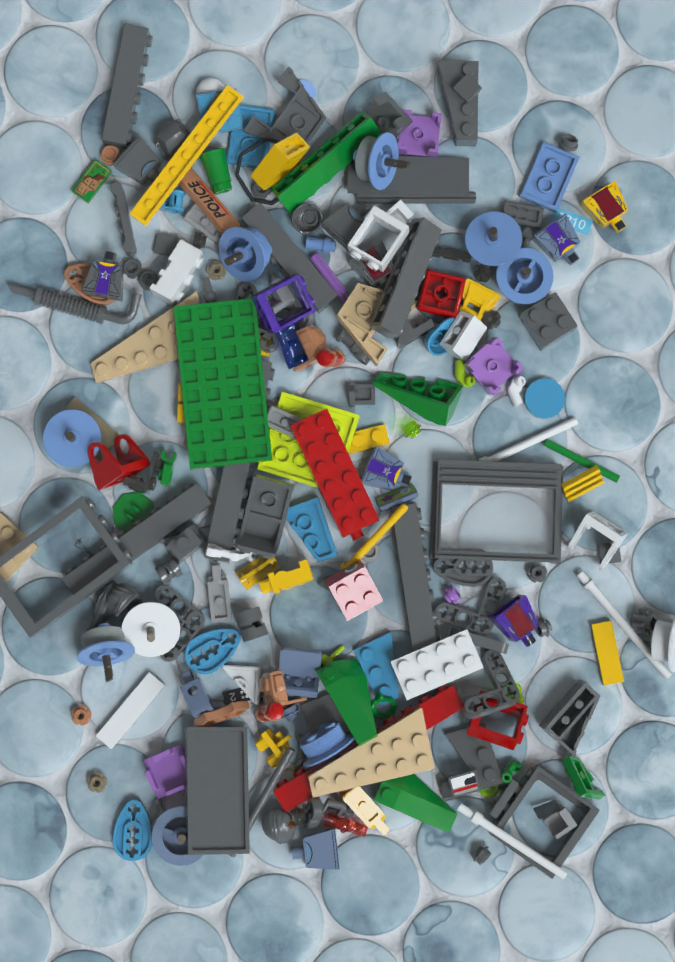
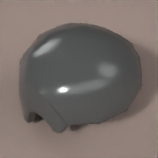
[291,203,324,234]

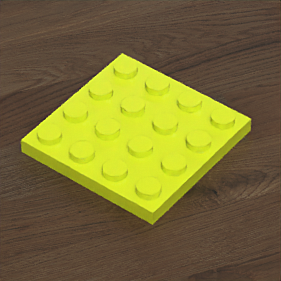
[257,392,360,488]

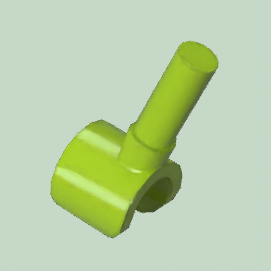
[321,645,345,667]

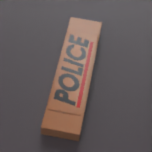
[179,168,241,234]

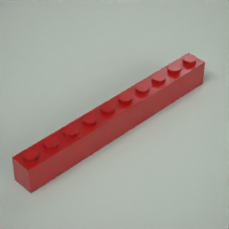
[273,684,464,812]

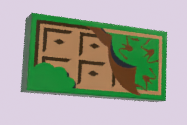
[72,159,112,204]

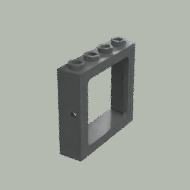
[489,765,600,879]

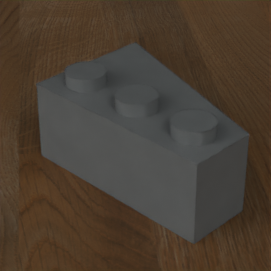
[539,679,600,757]

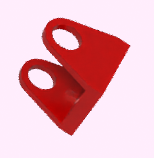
[88,434,151,491]

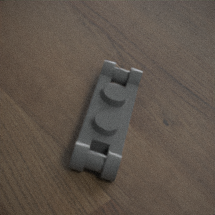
[111,182,137,257]

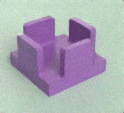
[142,744,185,799]

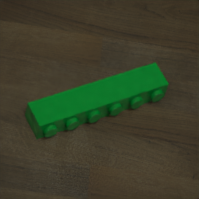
[270,110,382,213]

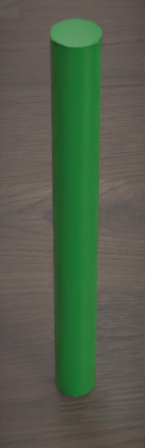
[544,439,620,483]

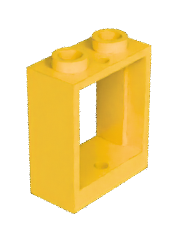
[251,133,310,190]

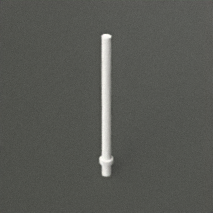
[577,571,672,679]

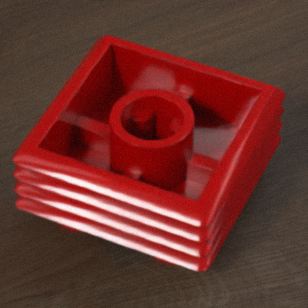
[417,269,466,318]

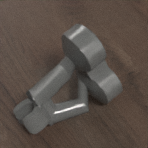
[303,797,355,829]

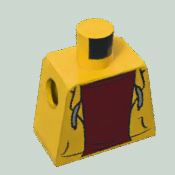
[580,180,628,233]

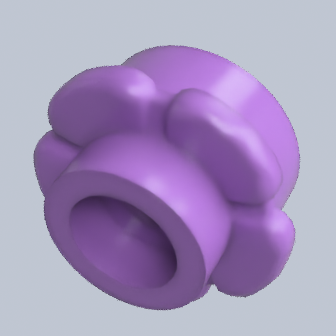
[443,585,461,604]

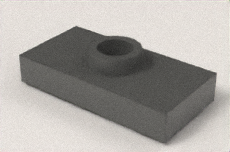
[502,200,544,229]
[488,779,519,818]

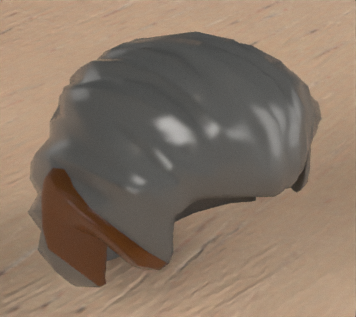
[262,807,296,844]

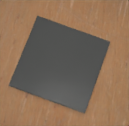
[533,800,561,819]

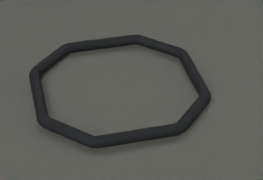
[235,137,300,205]

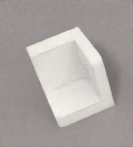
[386,200,414,234]

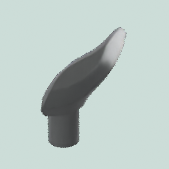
[293,733,306,773]

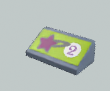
[375,483,419,512]

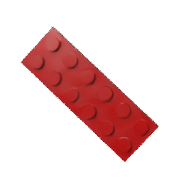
[289,408,379,538]

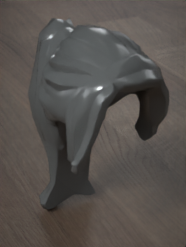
[86,580,143,631]

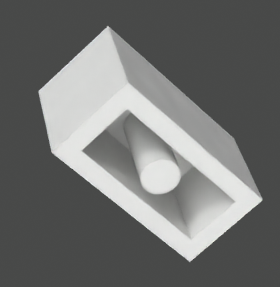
[439,311,487,362]

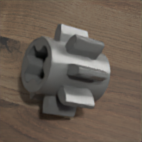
[631,609,657,635]

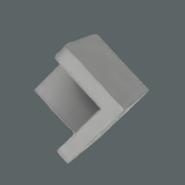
[544,807,577,839]

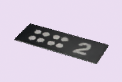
[222,688,263,706]

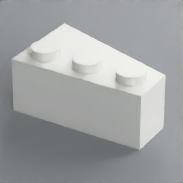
[149,240,204,307]

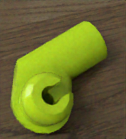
[455,360,475,388]

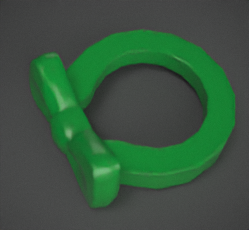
[371,691,397,719]

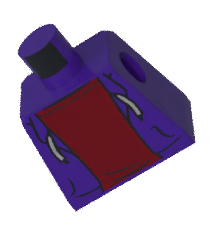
[488,594,538,647]

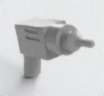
[268,270,295,315]

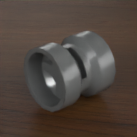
[155,557,183,585]

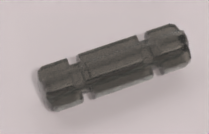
[432,245,471,263]

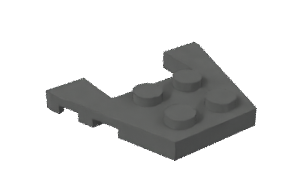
[243,66,326,144]

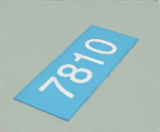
[550,208,593,235]

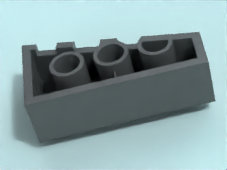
[437,60,479,147]

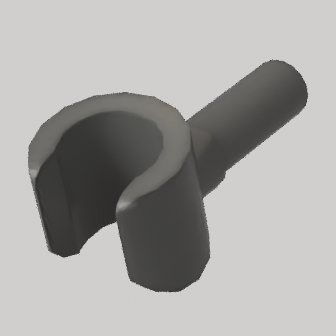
[521,227,534,248]

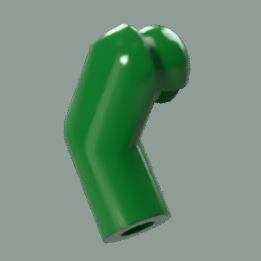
[502,760,521,783]

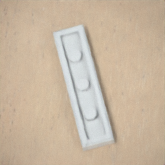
[96,672,165,749]

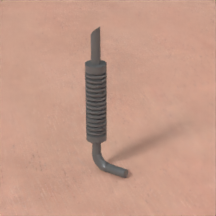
[7,283,142,325]

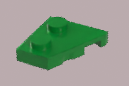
[563,756,605,800]

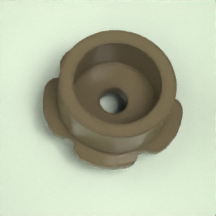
[206,261,226,281]
[87,772,107,793]

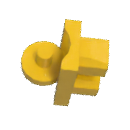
[255,728,292,768]

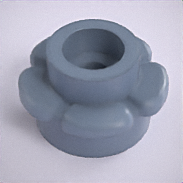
[282,703,300,721]

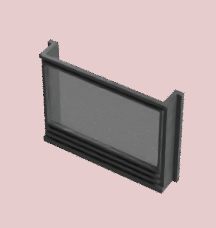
[430,459,564,564]

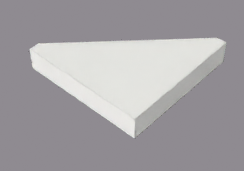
[223,665,261,705]

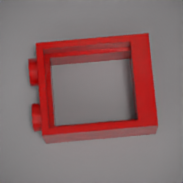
[466,690,529,751]

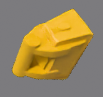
[459,278,501,320]

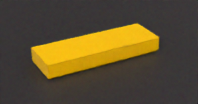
[591,621,624,686]

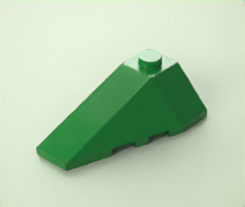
[373,372,463,426]
[316,659,377,747]
[373,774,457,833]

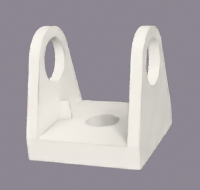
[567,511,628,571]

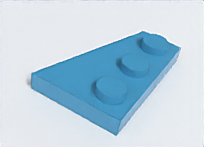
[286,497,339,562]
[354,632,399,706]

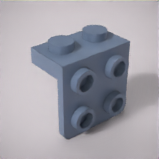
[279,647,322,698]

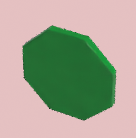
[113,492,154,533]

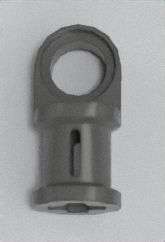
[336,328,370,365]

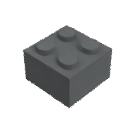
[519,292,578,351]

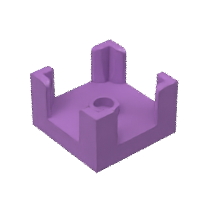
[398,109,442,157]
[463,337,524,395]

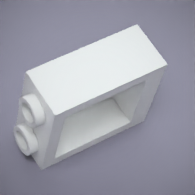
[347,206,409,272]

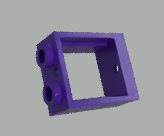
[251,274,316,333]

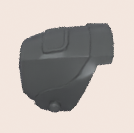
[154,121,190,162]

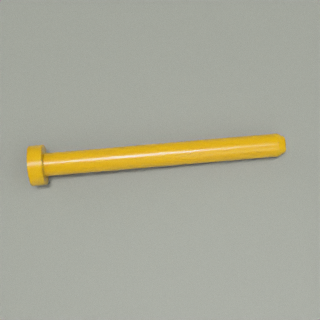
[340,503,408,569]

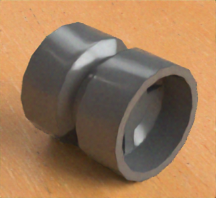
[234,606,268,642]

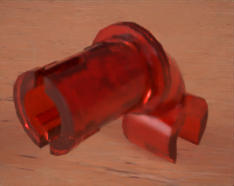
[324,813,368,837]

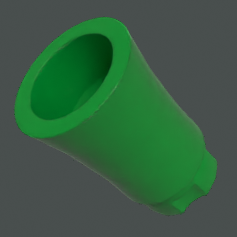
[199,148,232,195]

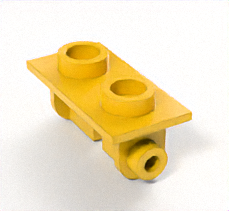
[236,556,281,590]

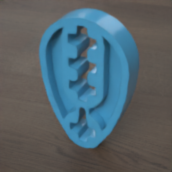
[185,629,241,674]
[113,799,153,861]

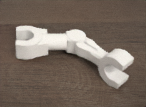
[206,543,256,562]

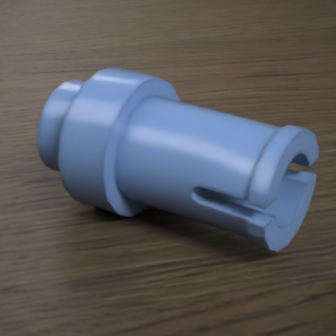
[306,236,336,254]

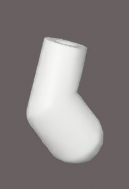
[507,376,526,407]

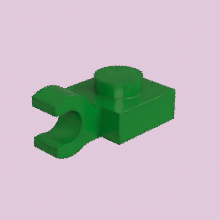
[158,450,177,487]

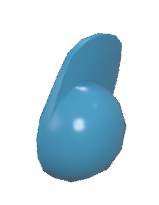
[424,317,456,356]

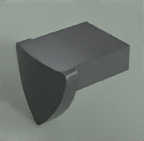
[349,383,375,407]

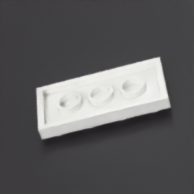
[391,629,484,700]

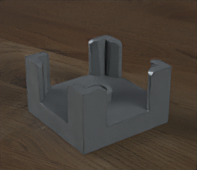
[366,92,413,140]

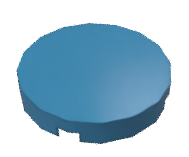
[524,378,565,419]

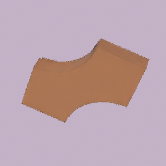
[193,701,250,727]

